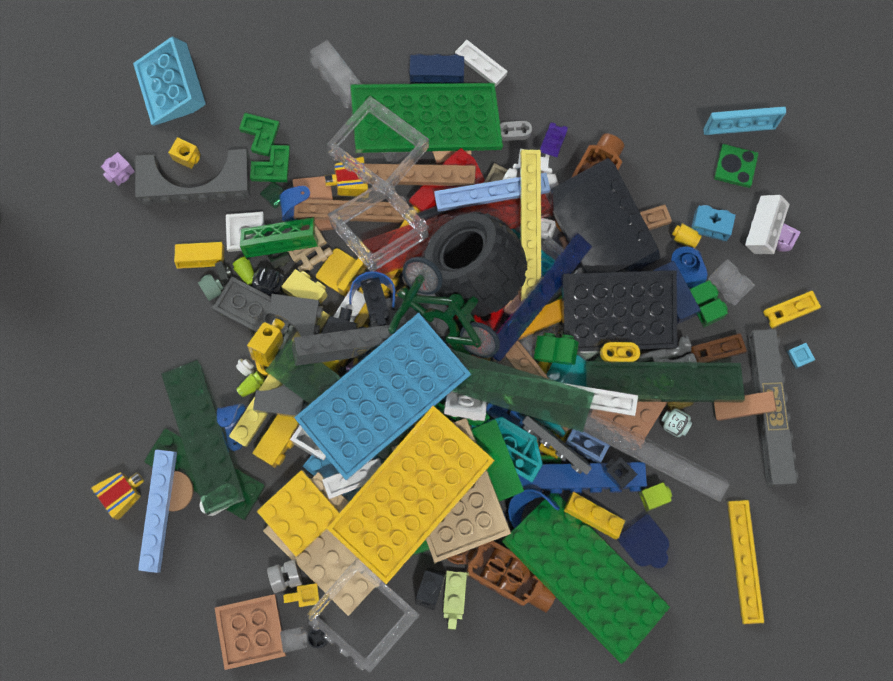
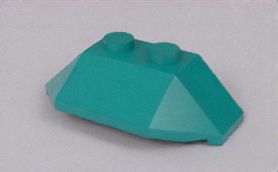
[471,417,543,483]

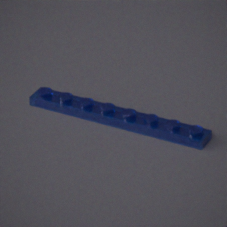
[484,234,593,362]

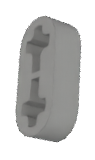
[500,121,532,141]

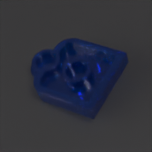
[617,514,669,568]

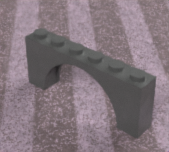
[135,149,250,205]
[253,294,323,417]

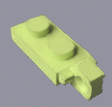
[443,571,467,630]

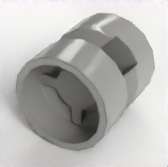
[267,559,303,593]

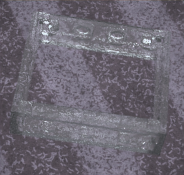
[327,96,429,196]
[328,180,429,272]
[307,558,420,673]

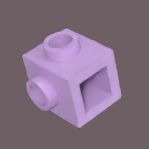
[101,152,135,186]

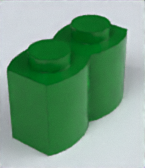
[534,333,579,365]

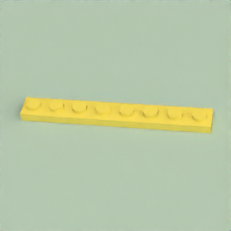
[520,150,541,303]
[229,311,330,447]

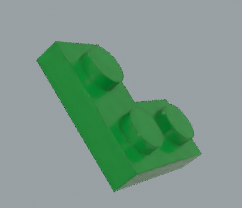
[239,113,280,157]
[250,145,290,183]

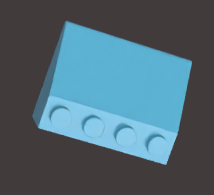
[133,36,206,126]

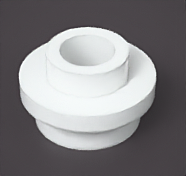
[236,359,254,376]

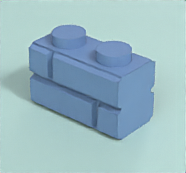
[566,426,610,463]

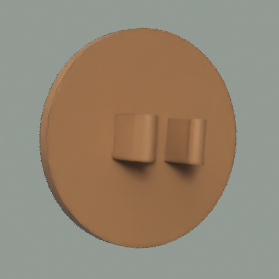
[169,471,194,511]

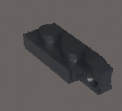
[360,278,389,326]

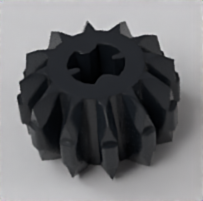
[252,268,286,295]

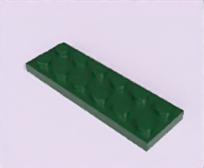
[144,428,266,520]

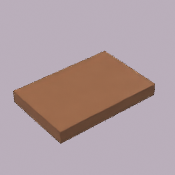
[293,176,337,231]

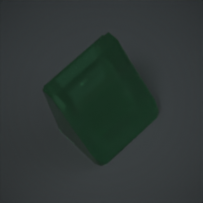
[260,182,284,209]

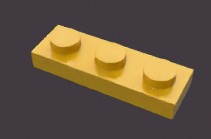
[564,492,625,540]

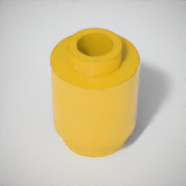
[672,223,701,248]

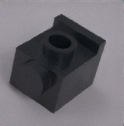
[604,457,638,491]

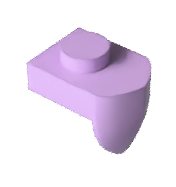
[776,224,800,252]

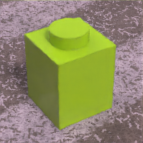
[638,482,672,512]

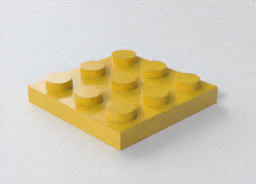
[257,470,340,557]

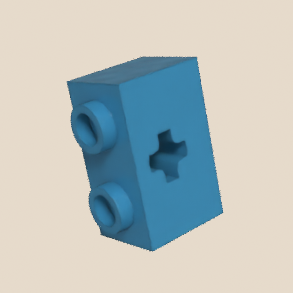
[691,205,736,241]

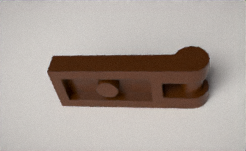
[691,333,747,367]

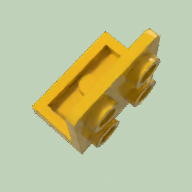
[316,248,367,297]

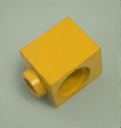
[168,137,200,169]

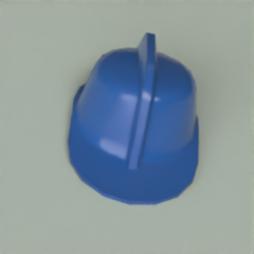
[671,246,708,288]

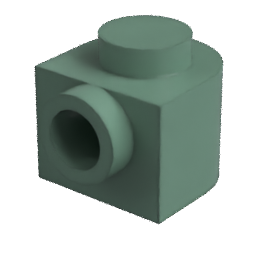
[198,274,224,301]

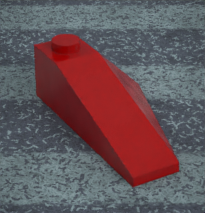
[409,148,485,211]

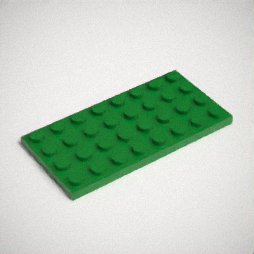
[350,83,503,153]
[502,494,670,664]

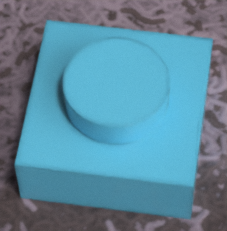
[787,343,815,369]

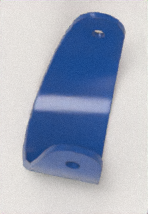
[280,186,310,222]
[349,271,395,308]
[217,404,246,451]
[508,489,560,529]

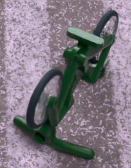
[388,257,500,361]

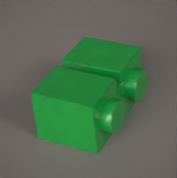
[690,280,728,328]

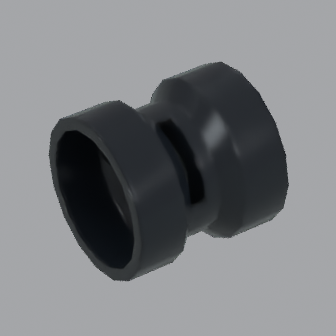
[307,627,330,649]

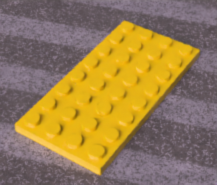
[326,406,495,584]

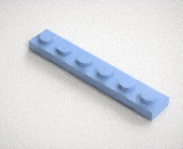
[434,173,550,212]
[138,450,177,573]

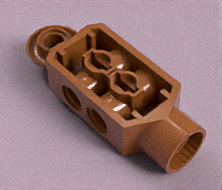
[555,134,625,234]
[447,541,556,613]

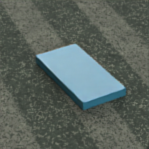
[703,107,786,135]

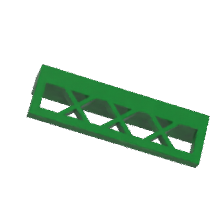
[240,217,318,258]

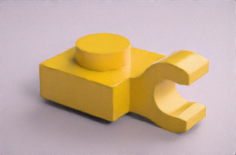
[283,583,320,607]

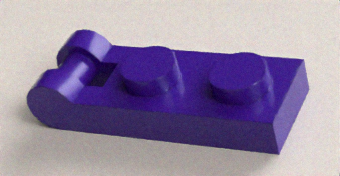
[540,122,568,157]

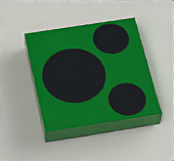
[714,144,759,188]

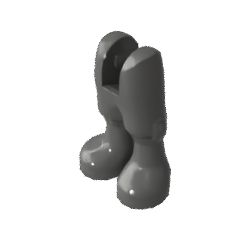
[637,336,697,375]

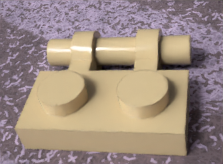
[288,226,333,272]

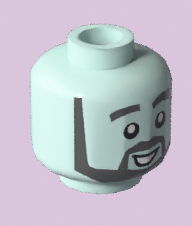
[662,408,692,437]

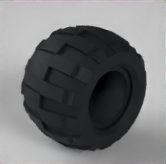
[423,212,527,317]

